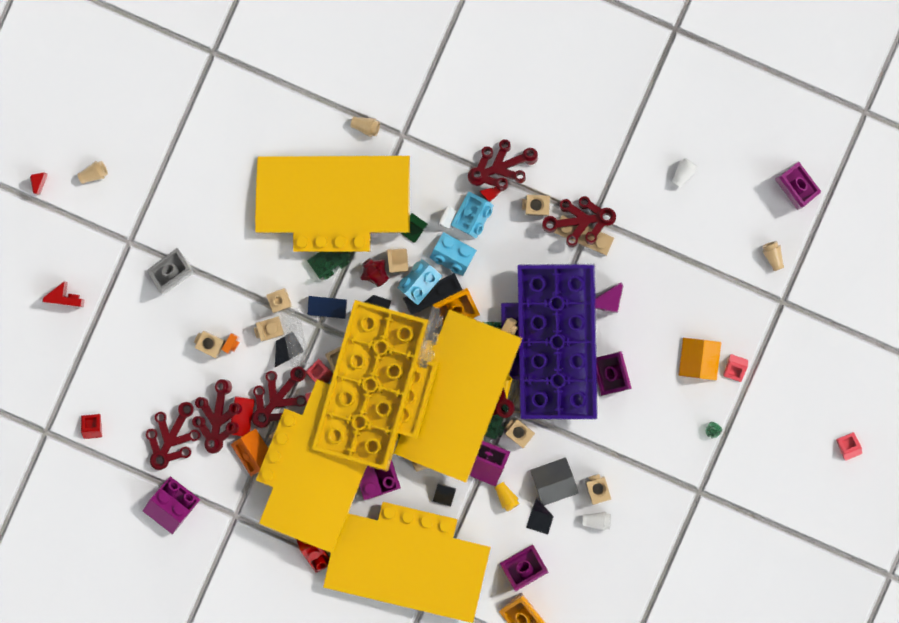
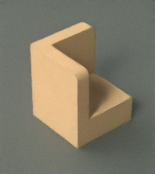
[387,249,409,273]

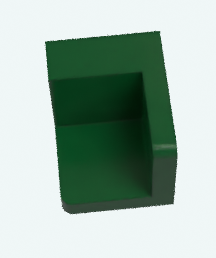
[400,213,428,243]

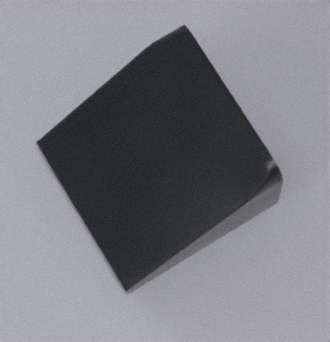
[433,483,456,507]

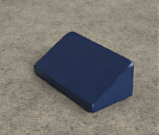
[307,296,347,319]

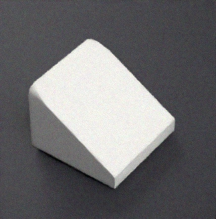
[439,206,457,230]

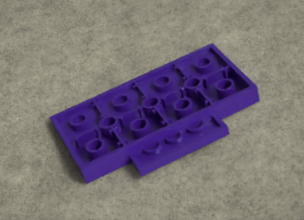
[501,264,598,419]

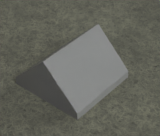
[147,248,195,294]

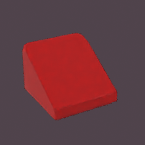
[30,172,48,195]
[479,187,501,202]
[81,414,102,439]

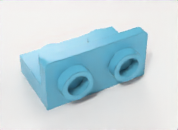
[451,191,494,238]

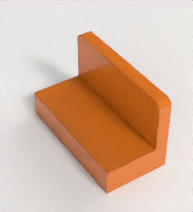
[230,429,268,476]

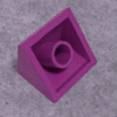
[775,162,821,210]
[595,283,623,313]
[597,351,632,396]
[500,544,549,592]

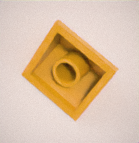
[433,288,480,325]
[678,338,721,380]
[499,593,546,623]

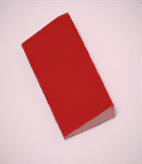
[231,396,255,436]

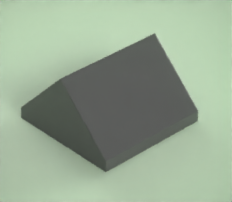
[530,457,579,506]

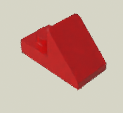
[42,281,85,307]

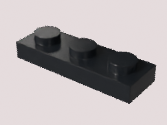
[403,273,463,315]

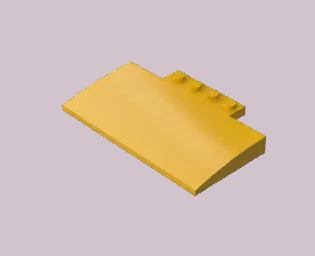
[255,156,410,252]
[312,300,438,471]
[394,310,522,483]
[256,380,367,553]
[323,502,491,623]

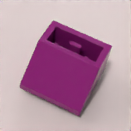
[469,440,510,487]
[359,459,401,500]
[143,476,200,535]

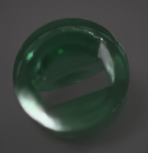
[705,422,722,439]

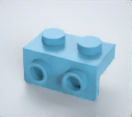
[430,232,477,276]
[397,259,442,305]

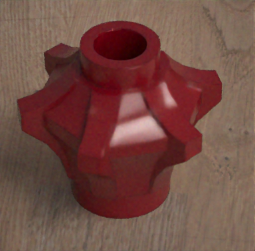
[360,258,389,287]

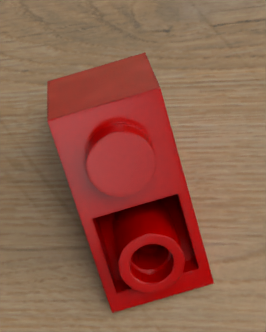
[296,539,330,573]

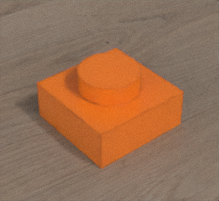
[221,333,240,354]

